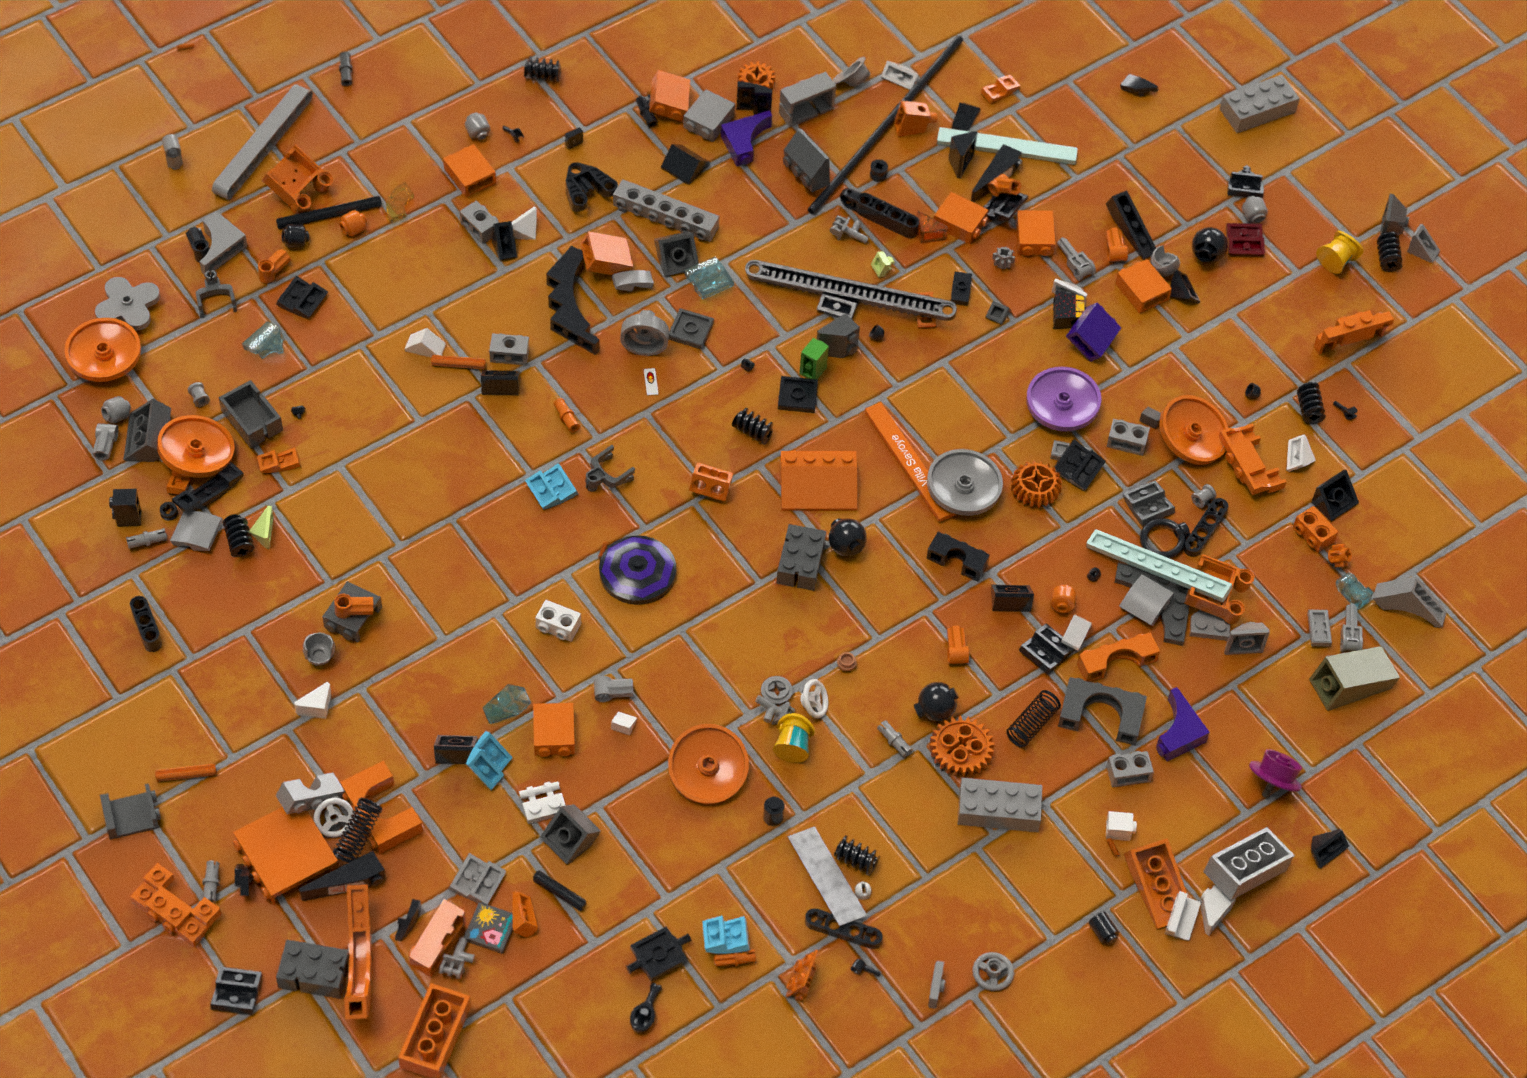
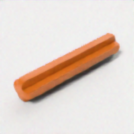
[431,355,486,370]
[155,763,216,782]

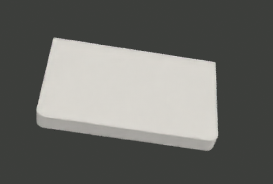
[1165,891,1201,941]

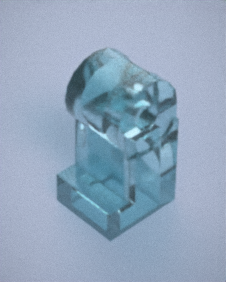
[1335,572,1373,610]

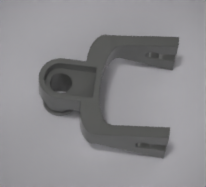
[195,270,237,318]
[585,445,635,492]

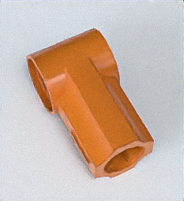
[988,174,1022,196]
[1106,228,1128,262]
[258,249,291,284]
[334,593,373,619]
[947,626,969,664]

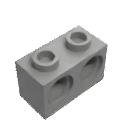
[1106,419,1150,456]
[1106,751,1154,787]

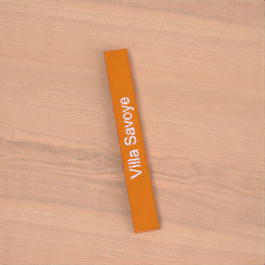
[864,402,956,523]

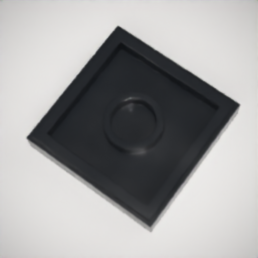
[778,376,818,413]

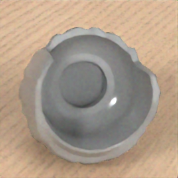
[1150,245,1180,277]
[303,632,335,666]

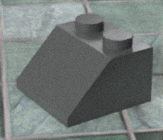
[654,231,700,276]
[817,313,860,358]
[540,804,601,864]

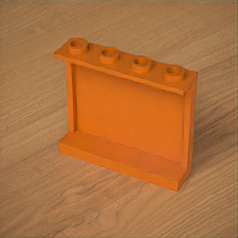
[232,807,339,905]

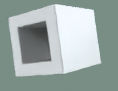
[1106,811,1137,841]

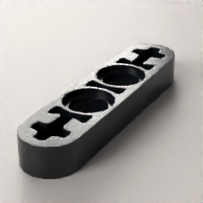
[1184,498,1228,557]
[805,908,883,949]

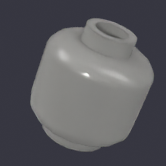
[464,113,490,140]
[1242,196,1268,224]
[101,396,131,424]

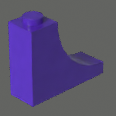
[721,111,772,166]
[1156,687,1210,762]

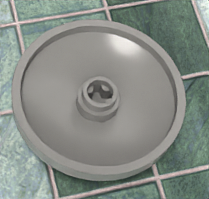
[927,449,1003,516]

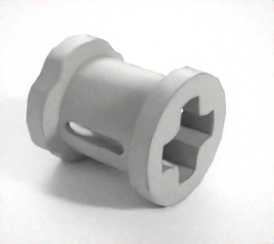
[188,382,210,407]
[1191,484,1217,508]

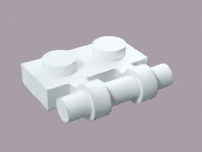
[519,781,566,824]

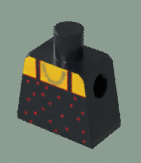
[1053,291,1086,329]

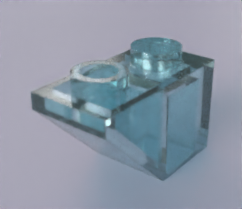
[482,684,531,724]

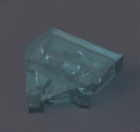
[242,321,284,359]

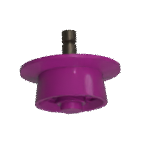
[1249,749,1302,798]

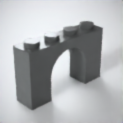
[1058,677,1147,746]

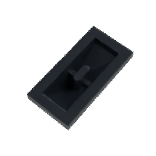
[951,102,981,132]
[492,221,517,260]
[1170,270,1201,304]
[1311,829,1349,868]

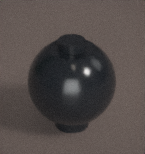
[1192,227,1228,263]
[829,518,867,557]
[914,682,959,722]

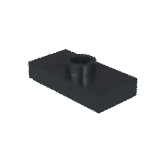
[950,271,972,306]

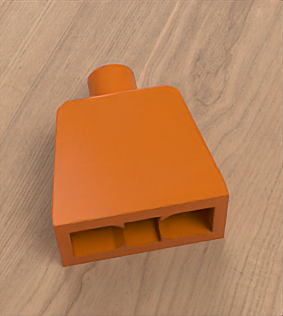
[894,101,937,137]

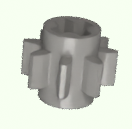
[992,247,1015,269]

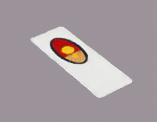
[644,368,659,395]

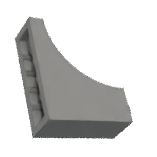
[200,211,247,275]
[1373,576,1447,627]

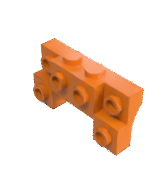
[1314,310,1394,355]
[1219,423,1287,495]
[130,863,222,948]

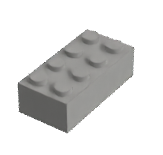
[1220,75,1300,133]
[957,778,1042,832]
[1203,827,1295,900]

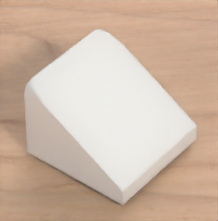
[611,711,637,735]

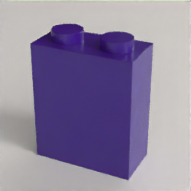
[1066,302,1121,362]

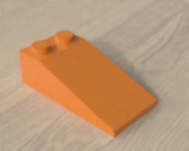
[1124,838,1189,929]

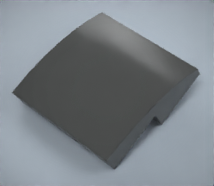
[1123,480,1175,526]

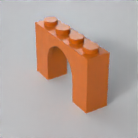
[340,761,423,854]

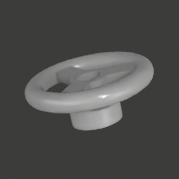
[973,952,1014,991]

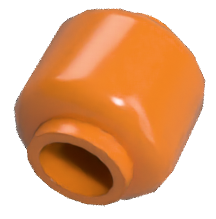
[339,210,367,237]
[1050,584,1076,613]

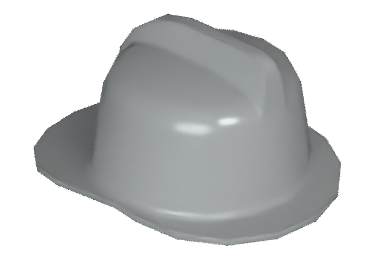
[832,57,870,86]

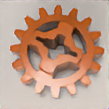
[738,61,775,89]

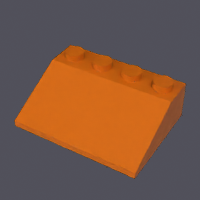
[780,451,857,511]

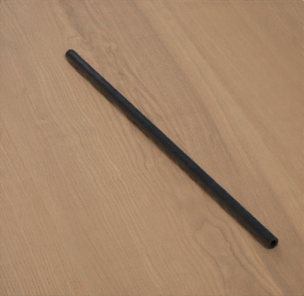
[808,35,963,215]

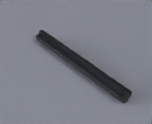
[276,196,382,229]

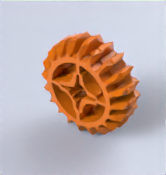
[1011,460,1062,509]

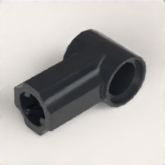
[186,227,210,263]

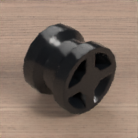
[870,159,888,182]

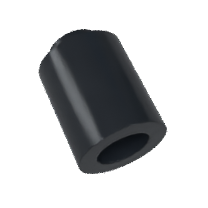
[763,797,784,826]
[1089,912,1119,945]

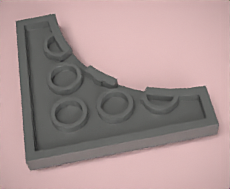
[1114,563,1189,646]

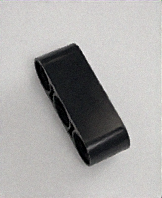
[130,596,162,652]

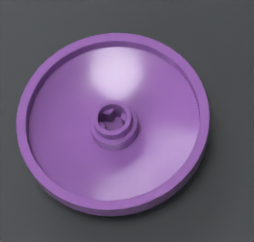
[1026,367,1101,431]

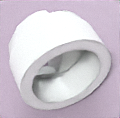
[855,882,871,900]

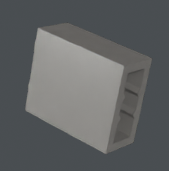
[683,89,735,142]

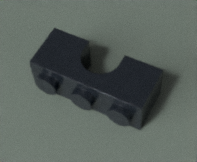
[926,532,990,582]

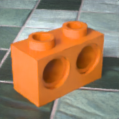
[689,462,734,501]
[1293,506,1338,553]

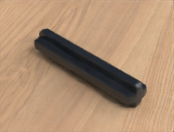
[533,870,587,911]

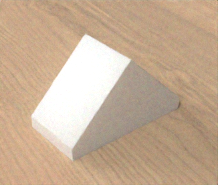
[405,328,446,357]
[1061,615,1092,651]
[294,682,331,719]

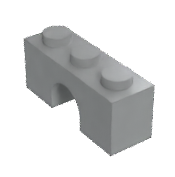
[276,773,345,814]

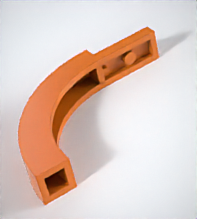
[344,884,372,1020]

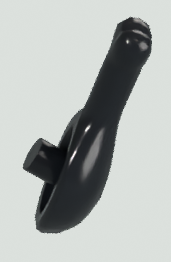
[630,982,662,1032]

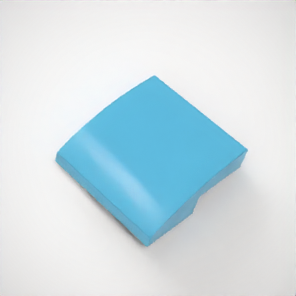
[525,463,579,510]
[466,731,513,790]
[702,916,750,954]

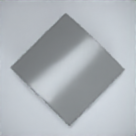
[170,511,223,551]
[1120,575,1175,626]
[448,853,506,904]

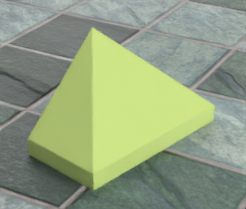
[250,506,274,549]

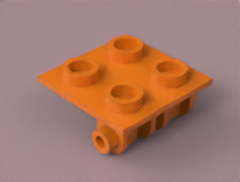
[785,949,818,1001]

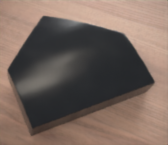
[1227,165,1264,199]

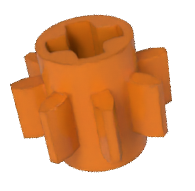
[1328,544,1352,568]

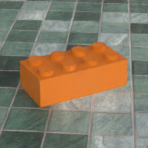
[398,983,471,1078]

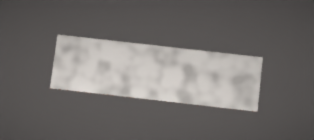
[788,826,867,926]

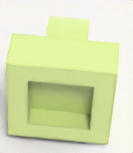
[871,251,895,277]

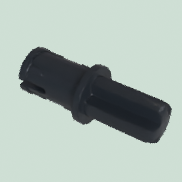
[636,95,658,128]

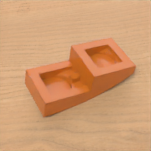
[980,75,1020,104]
[257,448,301,473]
[166,469,192,494]

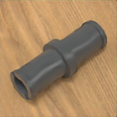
[339,52,353,86]

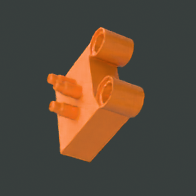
[262,144,333,214]
[1184,554,1255,624]

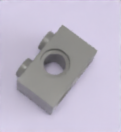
[459,201,499,244]
[489,333,529,365]

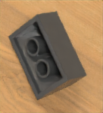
[783,129,830,192]
[123,398,171,462]

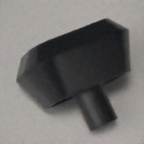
[741,359,755,371]
[291,406,306,419]
[1087,567,1101,581]

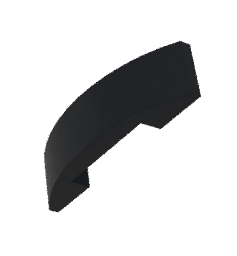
[172,462,244,512]

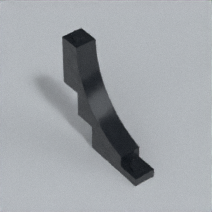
[546,246,600,355]

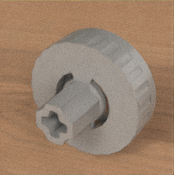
[620,310,669,356]

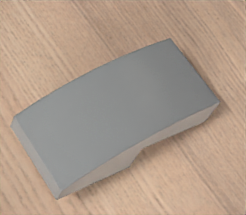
[612,270,654,291]

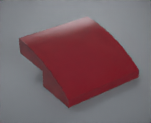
[1226,223,1265,256]

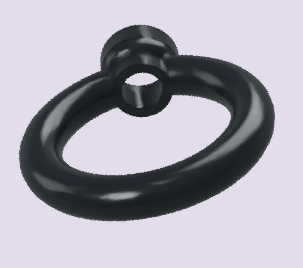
[1140,518,1190,558]

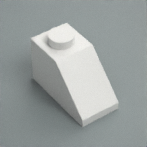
[1201,885,1236,936]

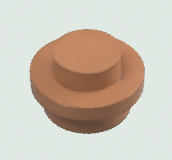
[837,652,857,671]

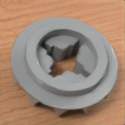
[761,676,793,706]

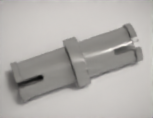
[126,528,167,549]
[877,720,913,758]
[202,860,220,903]

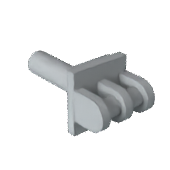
[829,216,869,244]
[755,695,795,725]
[439,938,475,979]

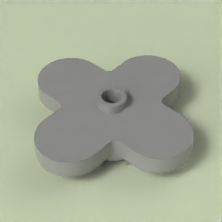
[95,277,160,330]

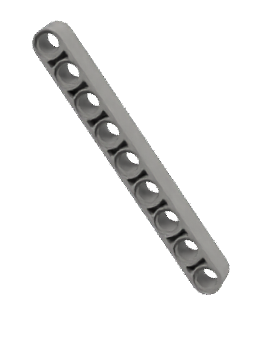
[212,84,313,200]

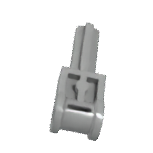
[1057,237,1096,280]
[1340,603,1363,652]

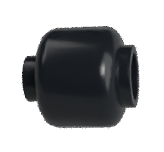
[281,224,309,248]

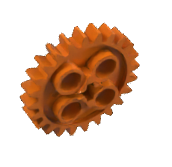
[929,716,995,777]

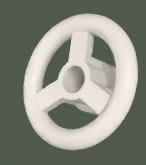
[801,679,828,718]
[314,798,355,838]

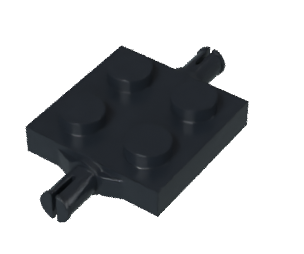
[626,926,692,982]

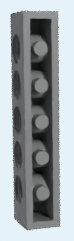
[613,179,719,242]

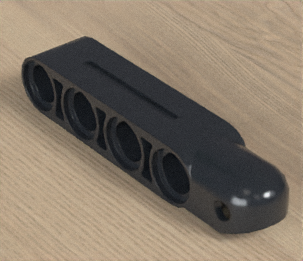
[840,188,920,238]

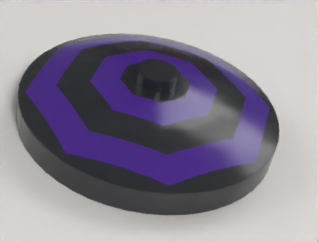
[599,535,676,605]

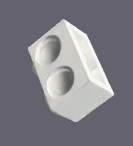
[535,600,581,642]

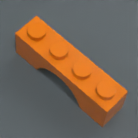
[1077,632,1160,682]

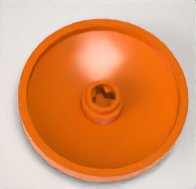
[65,318,141,382]
[1159,395,1228,465]
[157,415,235,478]
[668,724,749,805]

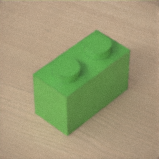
[799,338,829,379]

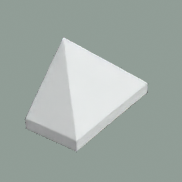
[881,61,919,89]
[512,207,537,240]
[1052,279,1087,306]
[1287,434,1316,472]

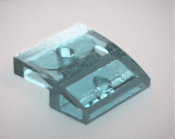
[684,257,735,299]

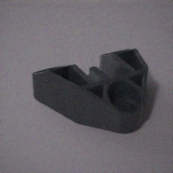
[566,162,618,212]

